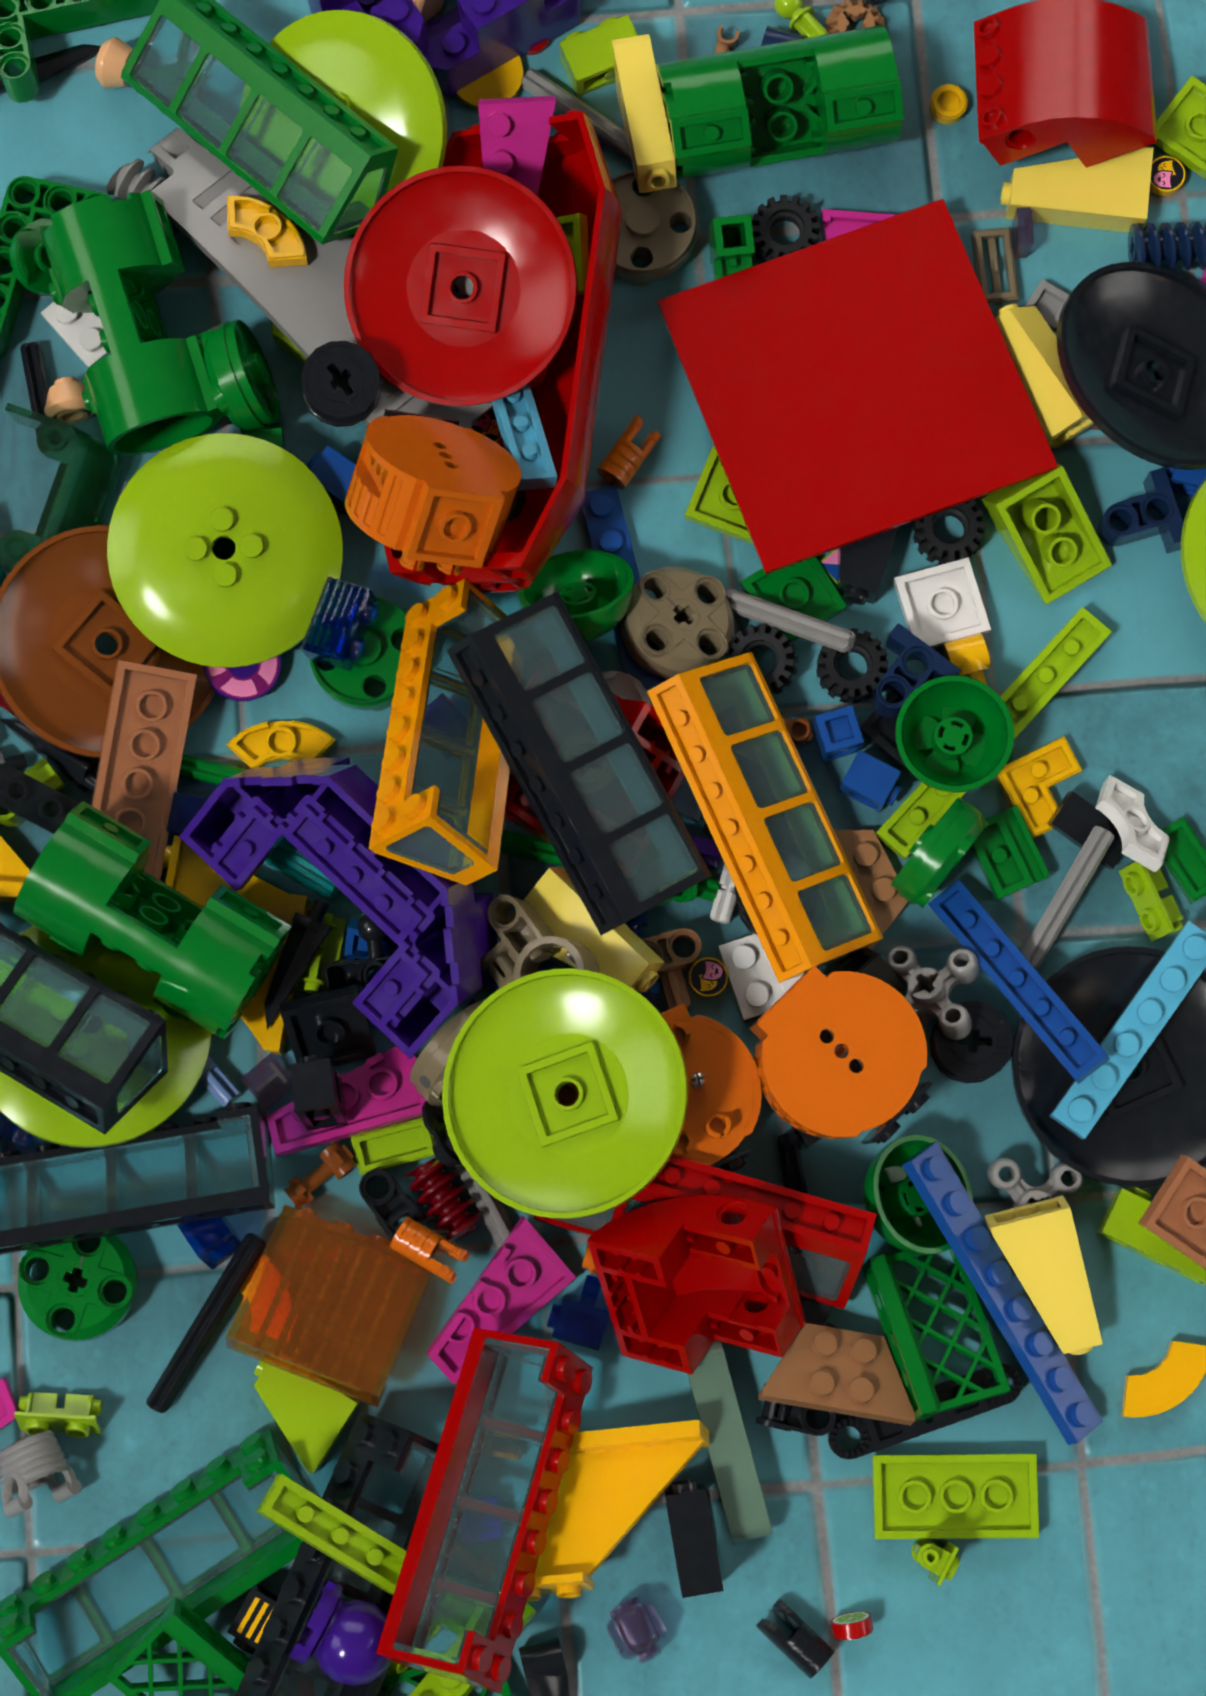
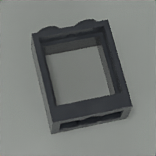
[664,1479,724,1598]

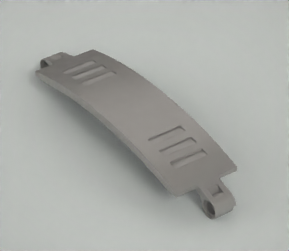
[148,128,493,430]

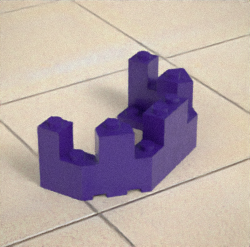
[308,0,584,98]
[179,757,497,1059]

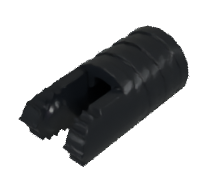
[756,1599,835,1679]

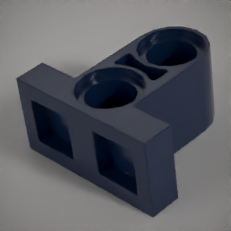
[1098,467,1183,554]
[873,623,961,718]

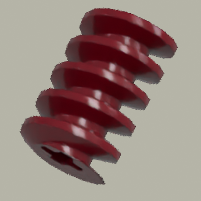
[403,1158,483,1243]

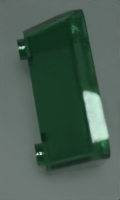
[0,403,123,573]

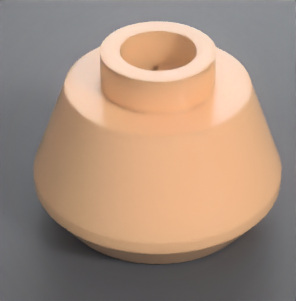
[95,37,142,89]
[44,377,93,424]

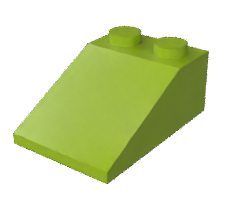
[982,464,1112,605]

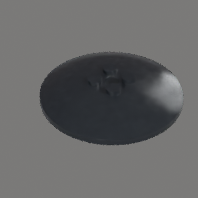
[1057,262,1206,470]
[1011,946,1206,1187]

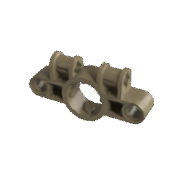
[480,895,600,989]

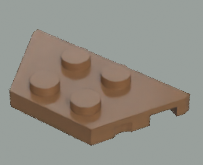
[786,830,908,956]
[758,1323,916,1426]

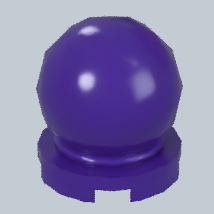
[288,1580,392,1686]

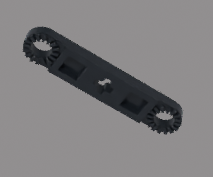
[828,1363,1022,1459]

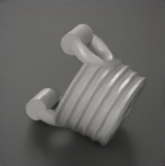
[0,1430,82,1518]

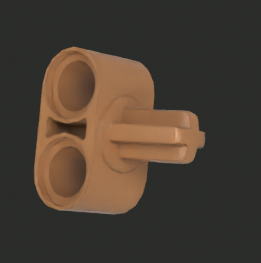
[641,928,702,1009]

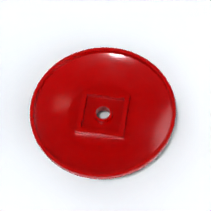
[344,166,578,406]

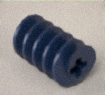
[1128,221,1206,271]

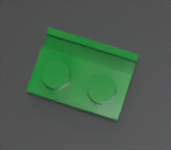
[971,805,1050,901]

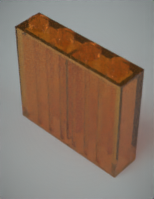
[226,1205,433,1407]

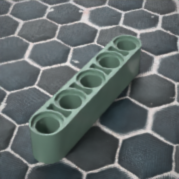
[687,1340,773,1545]

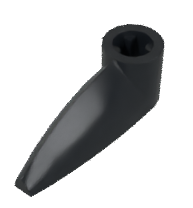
[519,1637,569,1696]

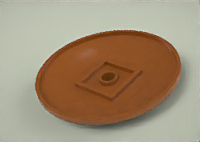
[0,525,216,758]

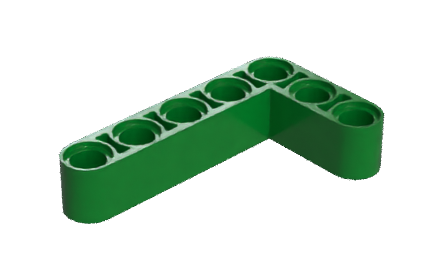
[0,0,159,103]
[0,176,111,360]

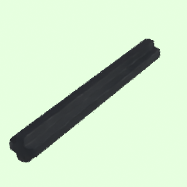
[146,1233,266,1413]

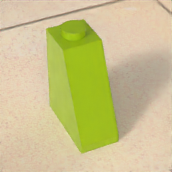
[253,1350,361,1474]

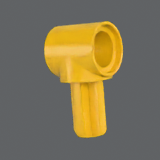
[942,633,990,685]

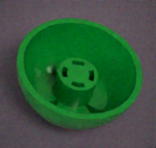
[518,550,634,641]
[895,676,1014,793]
[863,1134,973,1255]

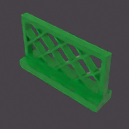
[862,1249,1011,1423]
[106,1597,293,1696]

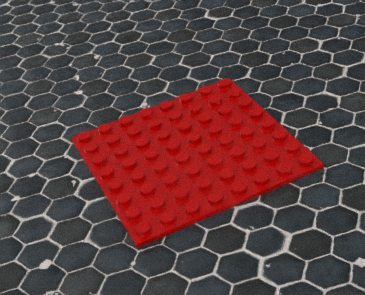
[657,199,1058,575]

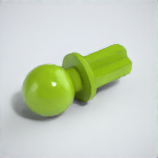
[774,0,829,38]

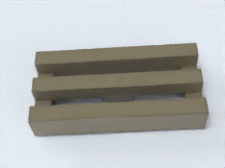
[971,228,1019,306]

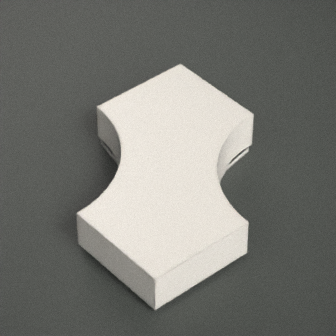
[1095,775,1170,872]

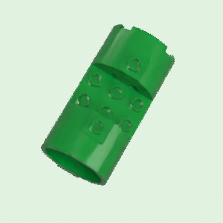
[656,25,904,180]
[40,190,227,456]
[13,801,292,1040]

